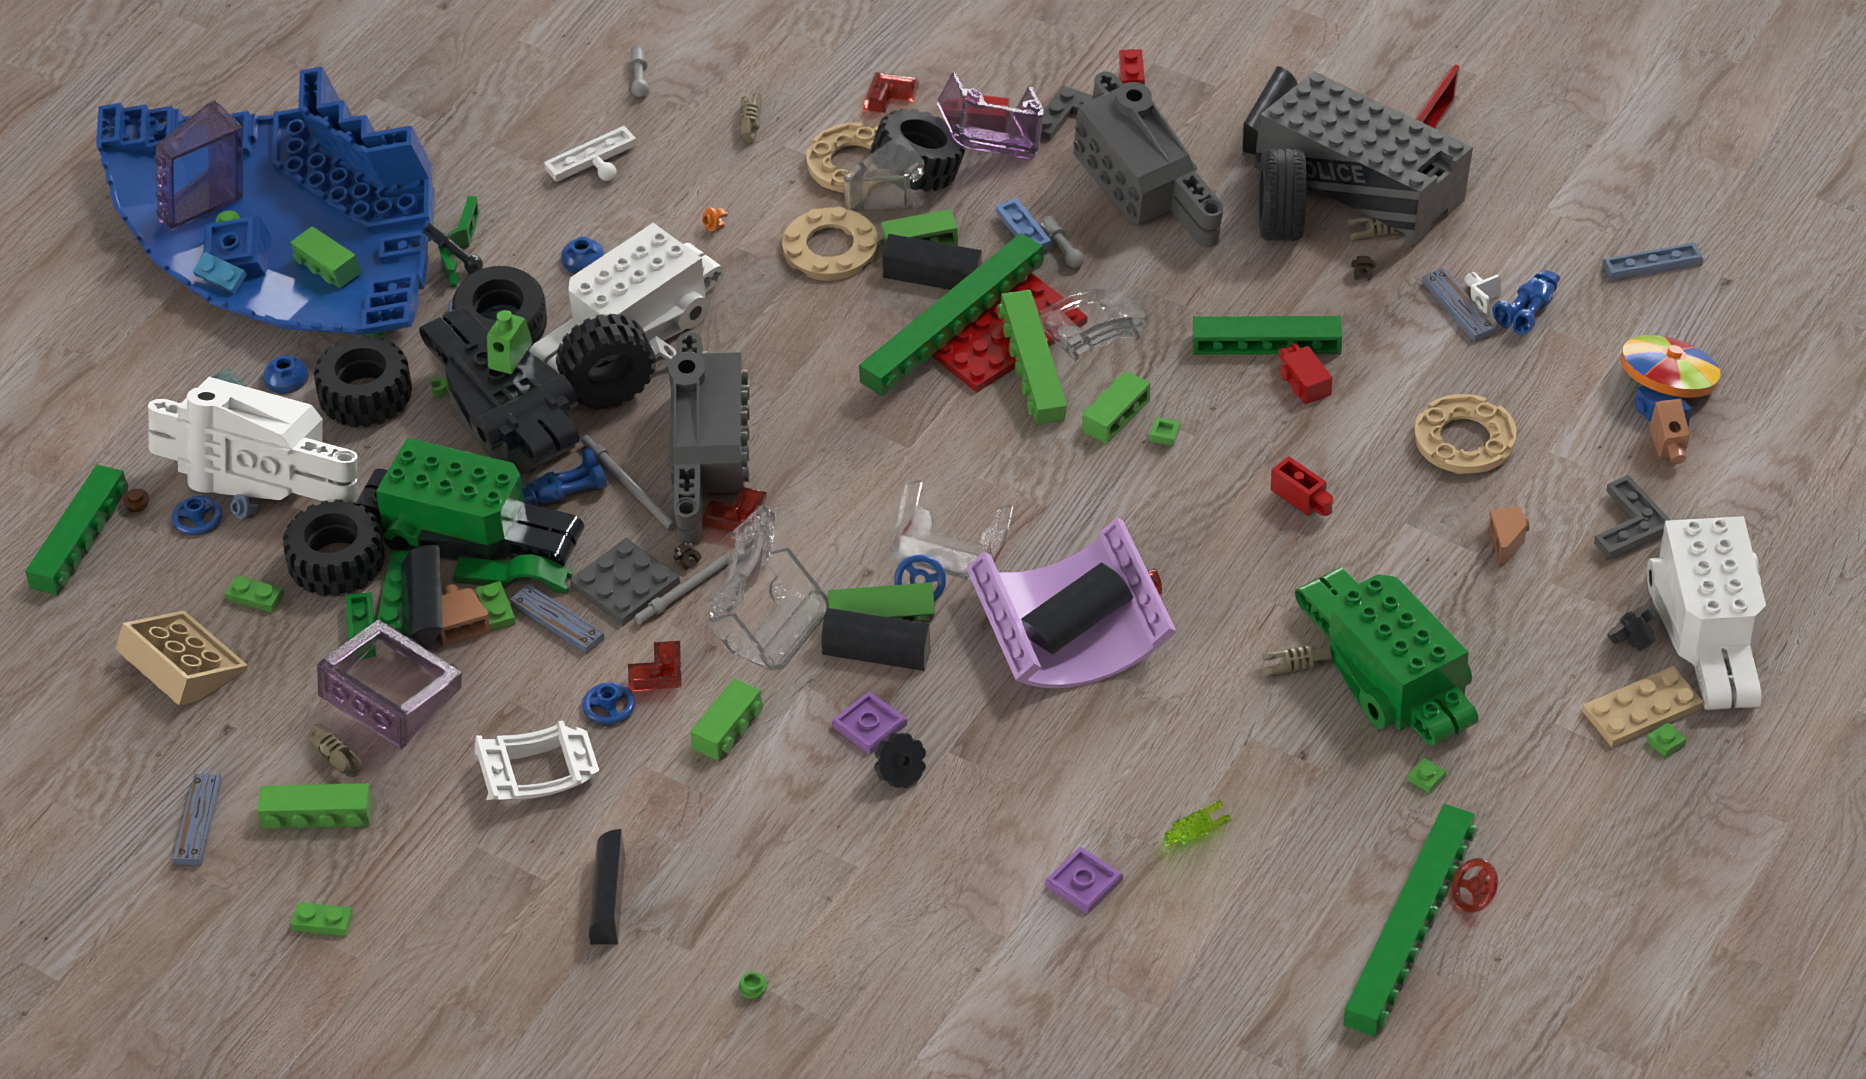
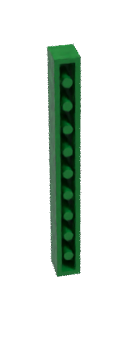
[859,233,1044,396]
[1343,804,1478,1037]

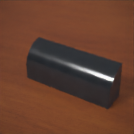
[1242,66,1298,155]
[883,234,982,290]
[401,545,443,652]
[1021,562,1133,655]
[821,608,931,671]
[589,829,625,945]

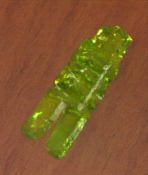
[1162,800,1232,846]

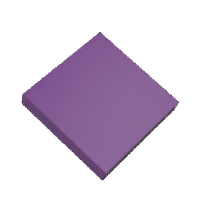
[831,691,907,755]
[1045,847,1123,914]

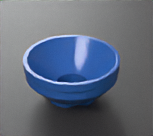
[561,237,605,274]
[263,355,309,394]

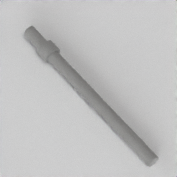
[581,435,676,531]
[634,536,758,624]

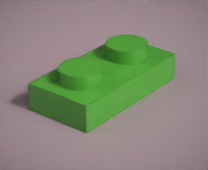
[225,575,284,613]
[476,581,516,631]
[291,902,353,936]

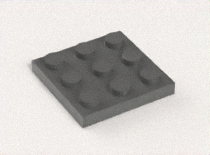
[570,538,680,626]

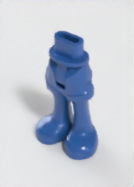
[1492,270,1560,334]
[522,448,607,506]

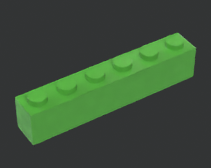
[997,290,1067,425]

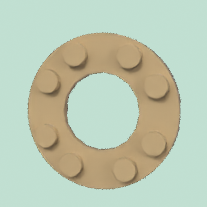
[806,123,890,194]
[782,207,878,281]
[1414,394,1517,474]

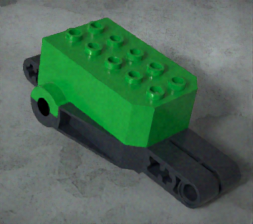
[355,438,584,566]

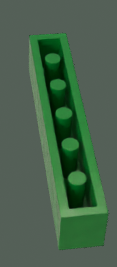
[1192,316,1342,355]
[25,464,128,595]

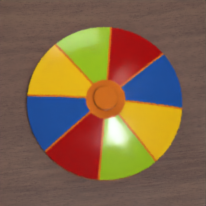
[1620,335,1720,398]

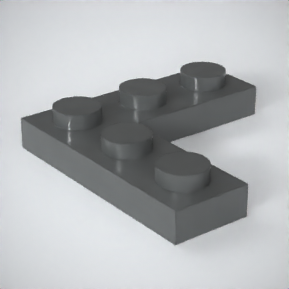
[1030,85,1093,141]
[1594,475,1670,559]

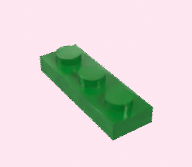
[346,592,377,660]

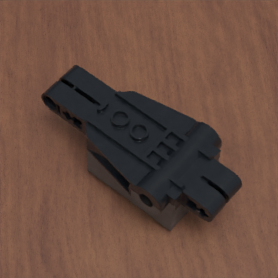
[419,306,580,476]

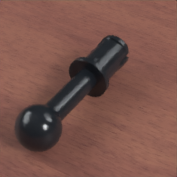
[422,220,483,274]

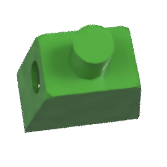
[487,310,532,374]

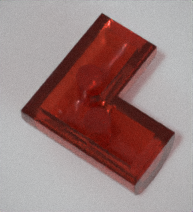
[863,72,919,113]
[702,487,767,536]
[628,640,682,691]

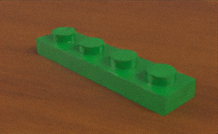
[376,550,411,635]

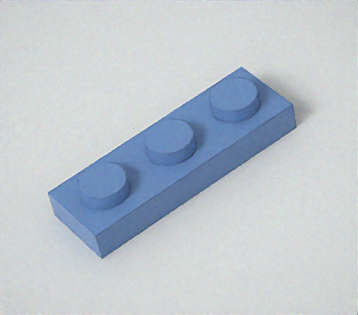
[996,198,1051,251]

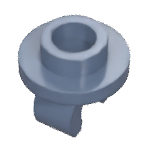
[231,494,259,519]

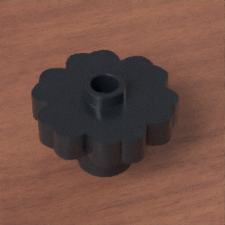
[1607,604,1657,651]
[874,732,926,788]

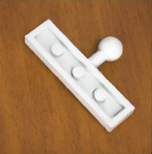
[544,126,637,182]

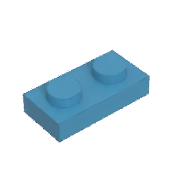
[192,252,247,294]

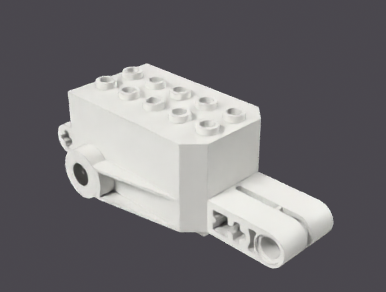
[529,223,725,373]
[148,377,358,503]
[1647,516,1766,710]

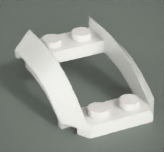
[474,721,599,800]

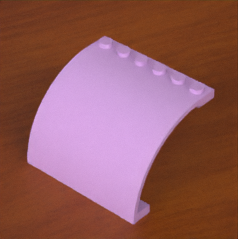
[966,517,1177,688]

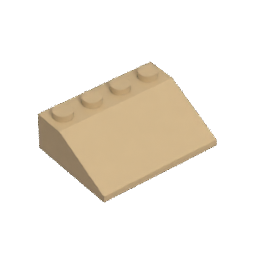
[116,610,248,705]

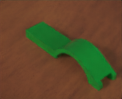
[439,196,480,287]
[453,555,573,594]

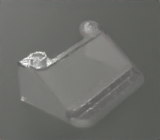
[843,134,925,212]

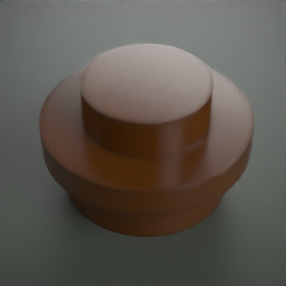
[123,489,149,512]

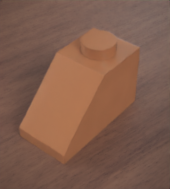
[1489,506,1530,565]

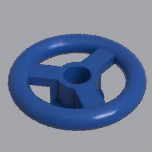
[171,496,222,535]
[894,554,946,602]
[582,682,635,725]

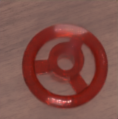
[1452,858,1498,913]

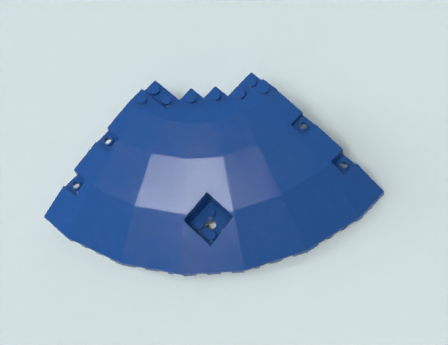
[96,67,435,335]

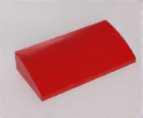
[1415,64,1460,129]

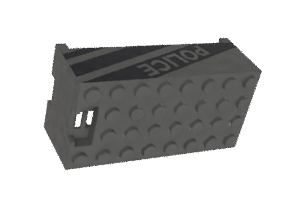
[1254,71,1473,245]

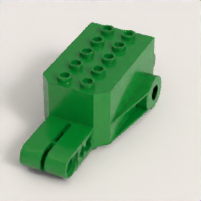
[1294,567,1479,746]

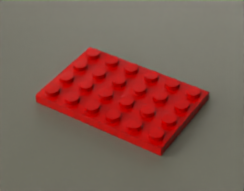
[931,273,1087,393]

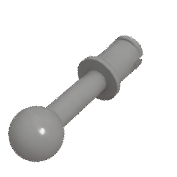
[629,45,649,98]
[1040,216,1084,268]

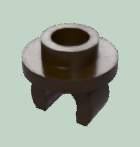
[1351,256,1376,280]
[673,541,702,570]

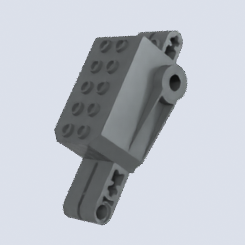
[1073,71,1224,247]
[668,331,750,545]

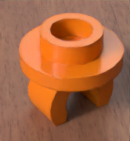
[702,207,728,232]

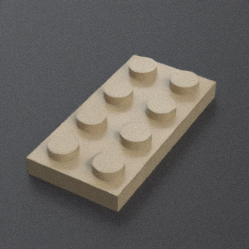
[1582,666,1704,748]

